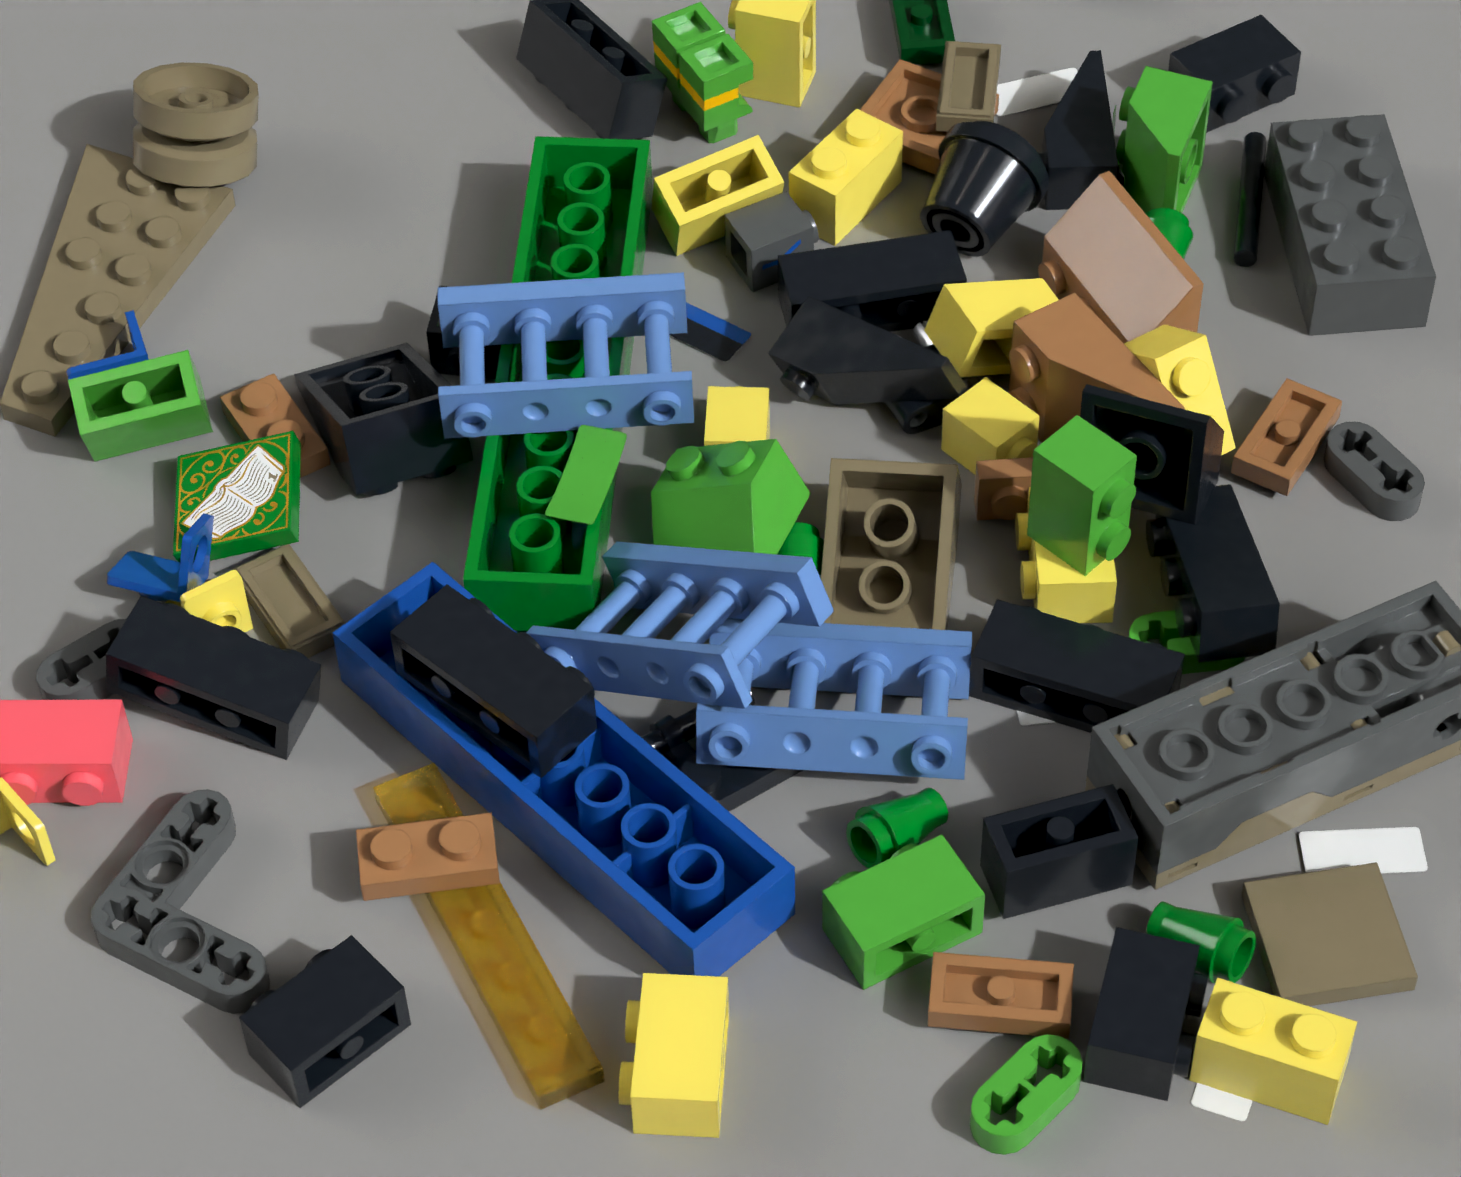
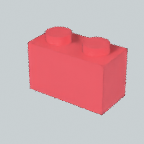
[0,699,133,806]

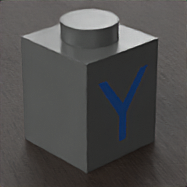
[725,191,819,292]

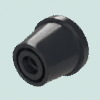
[920,121,1049,257]

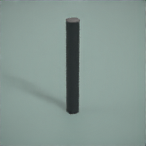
[1234,132,1266,267]

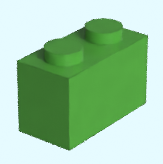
[68,350,213,462]
[1027,415,1137,576]
[822,835,985,990]

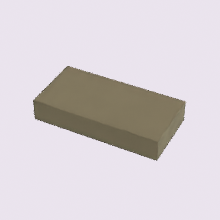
[936,41,1001,132]
[232,544,345,658]

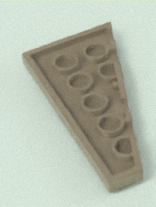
[0,144,236,437]

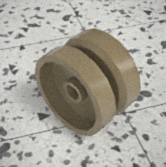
[133,62,259,187]

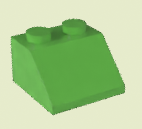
[1116,66,1213,214]
[651,439,811,554]

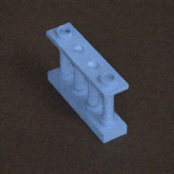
[438,272,694,439]
[526,541,834,709]
[696,618,972,780]

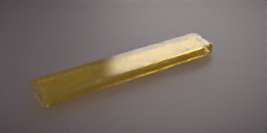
[373,763,605,1110]

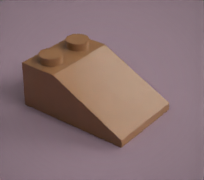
[1008,293,1185,443]

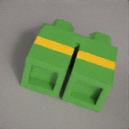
[652,2,753,143]

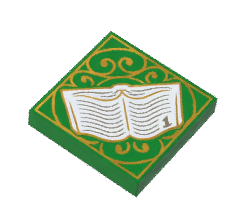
[173,431,301,563]

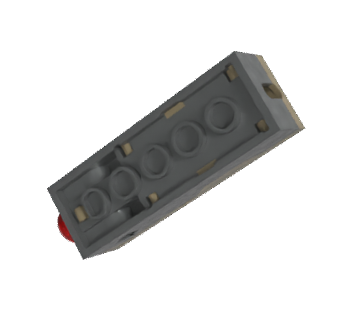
[1085,581,1461,890]

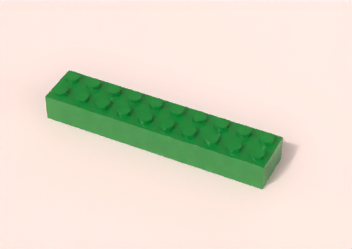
[463,136,653,631]

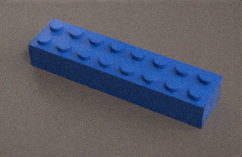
[332,562,796,977]

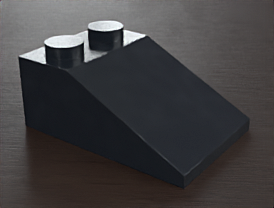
[294,343,473,495]

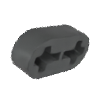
[1324,422,1425,521]
[36,619,126,700]

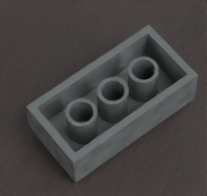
[1264,114,1436,336]

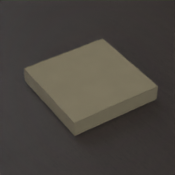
[1241,862,1418,1006]

